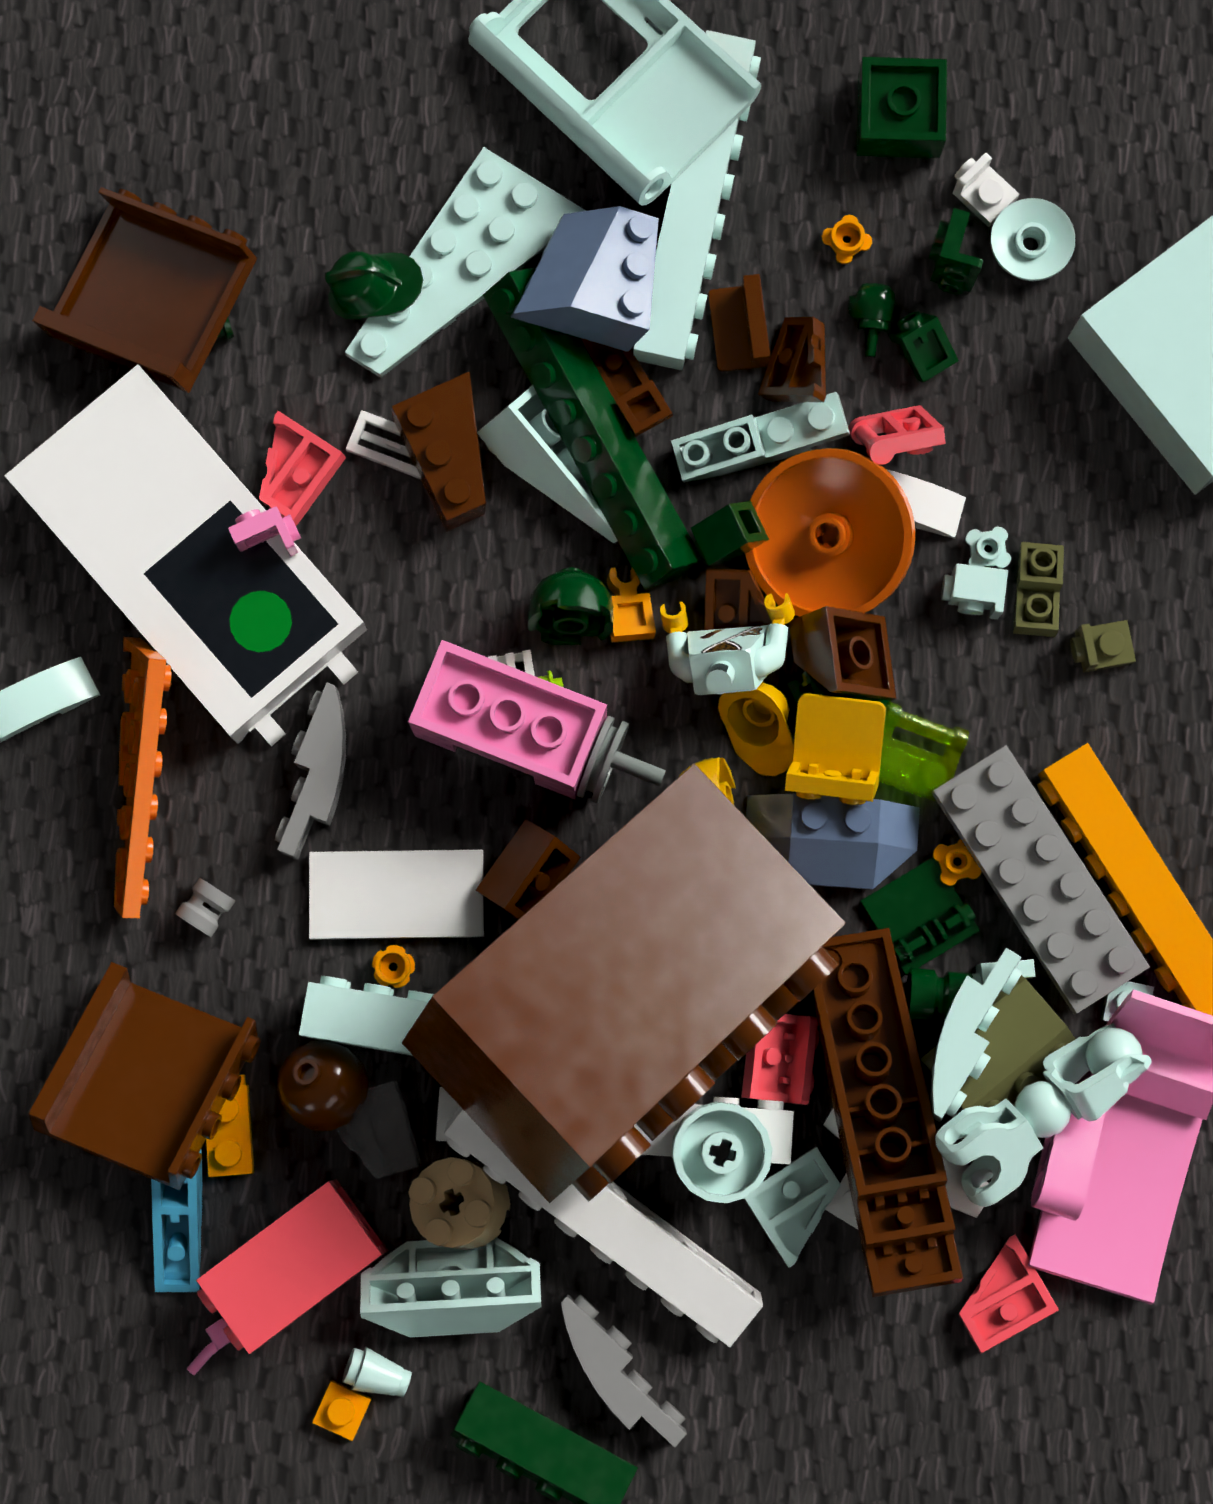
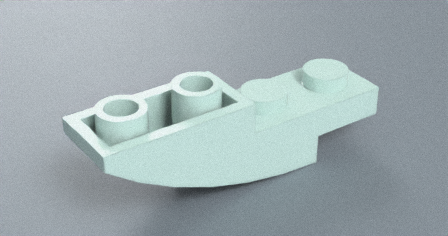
[671,392,850,482]
[930,948,1023,1123]

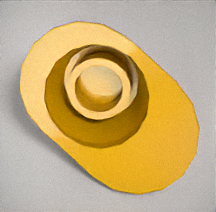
[718,681,794,776]

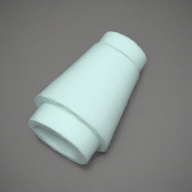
[342,1347,412,1398]

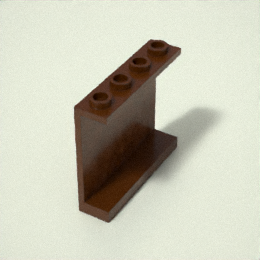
[28,962,261,1190]

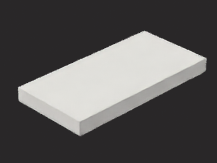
[309,850,484,940]

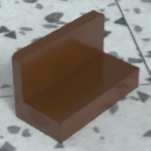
[708,274,770,372]

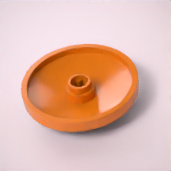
[745,448,915,617]

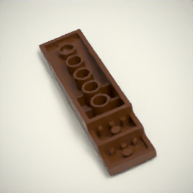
[811,928,963,1297]

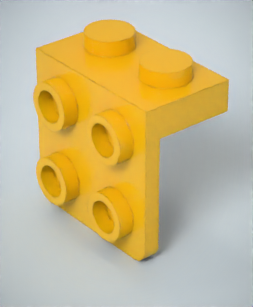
[785,693,886,805]

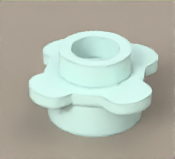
[965,527,1011,569]

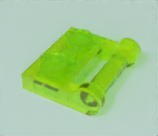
[879,701,969,802]

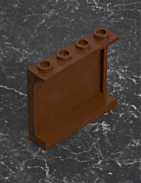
[32,187,257,393]

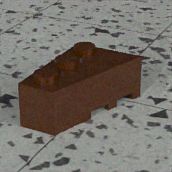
[392,371,486,532]

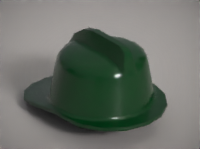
[325,251,424,319]

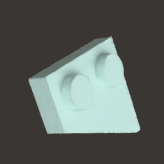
[744,1147,841,1268]

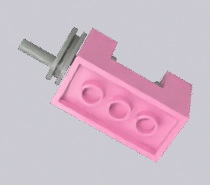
[408,640,666,804]

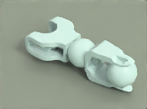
[935,1023,1152,1207]

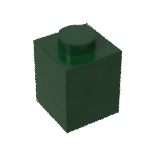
[691,501,769,566]

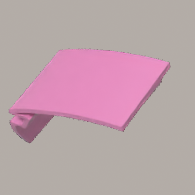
[1028,989,1213,1305]

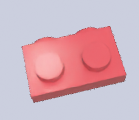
[741,1014,819,1105]

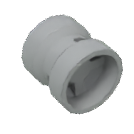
[175,877,235,937]

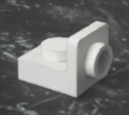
[953,153,1020,227]

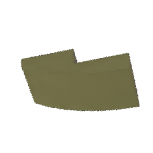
[1013,542,1064,637]

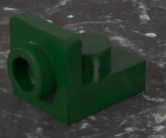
[888,311,959,383]

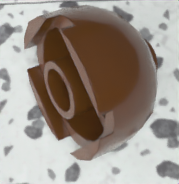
[277,1040,369,1131]

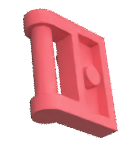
[848,405,946,465]

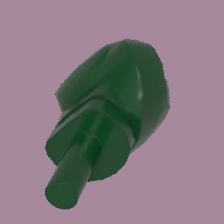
[848,283,895,358]

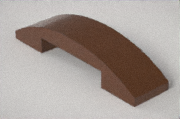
[580,338,673,437]

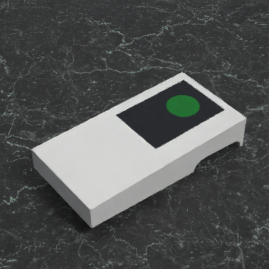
[4,364,367,747]

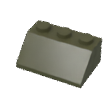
[920,975,1075,1113]

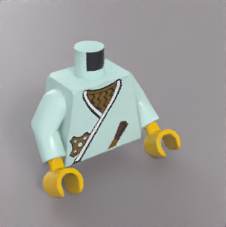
[660,593,795,695]

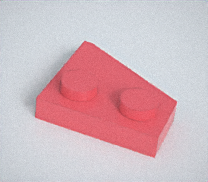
[259,411,346,526]
[958,1234,1059,1354]

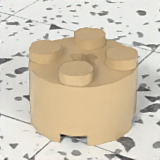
[408,1157,510,1250]

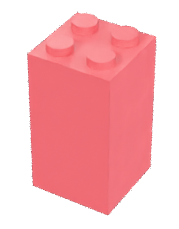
[196,1179,388,1354]

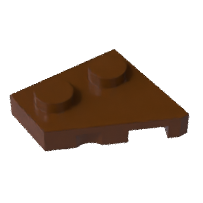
[758,316,826,402]
[705,568,788,659]

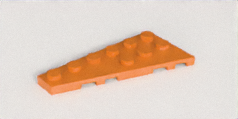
[114,637,171,919]

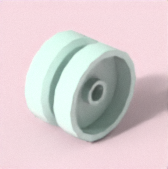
[671,1101,772,1203]

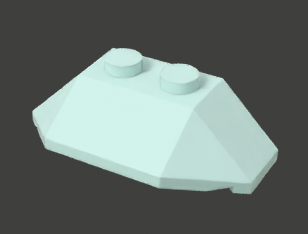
[360,1237,541,1338]

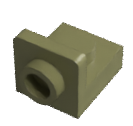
[1070,620,1136,673]

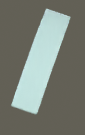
[0,657,100,743]

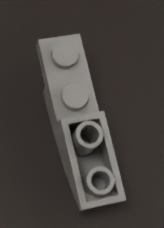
[275,682,346,860]
[561,1294,687,1447]

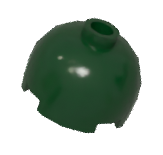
[528,567,613,645]

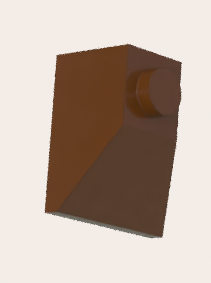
[789,606,896,701]

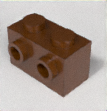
[476,819,581,920]

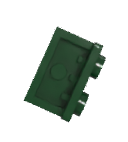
[928,208,983,294]

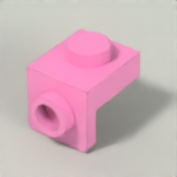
[228,506,301,556]

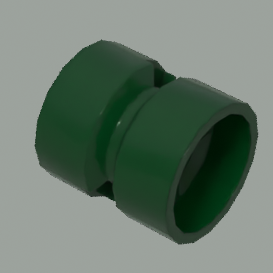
[905,968,973,1027]

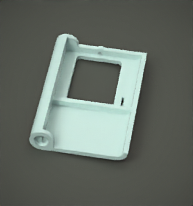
[468,0,761,206]

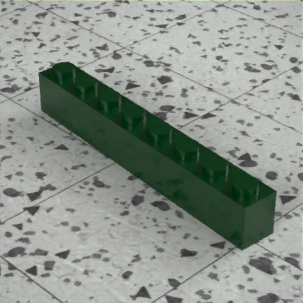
[483,268,703,589]

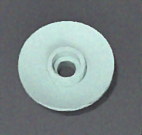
[990,198,1075,281]

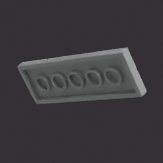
[931,745,1150,1014]

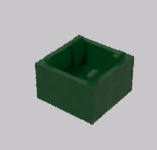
[856,57,947,158]

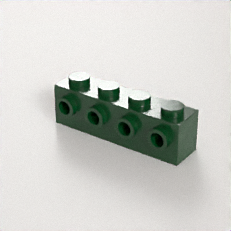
[450,1381,638,1504]

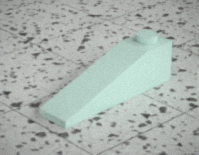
[477,385,618,543]

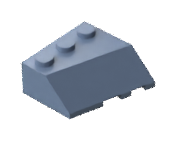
[511,206,659,352]

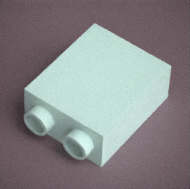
[1068,215,1213,495]

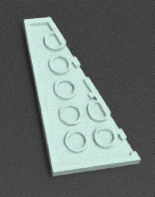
[345,147,586,378]

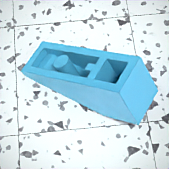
[151,1149,203,1292]

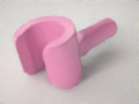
[187,1318,230,1375]

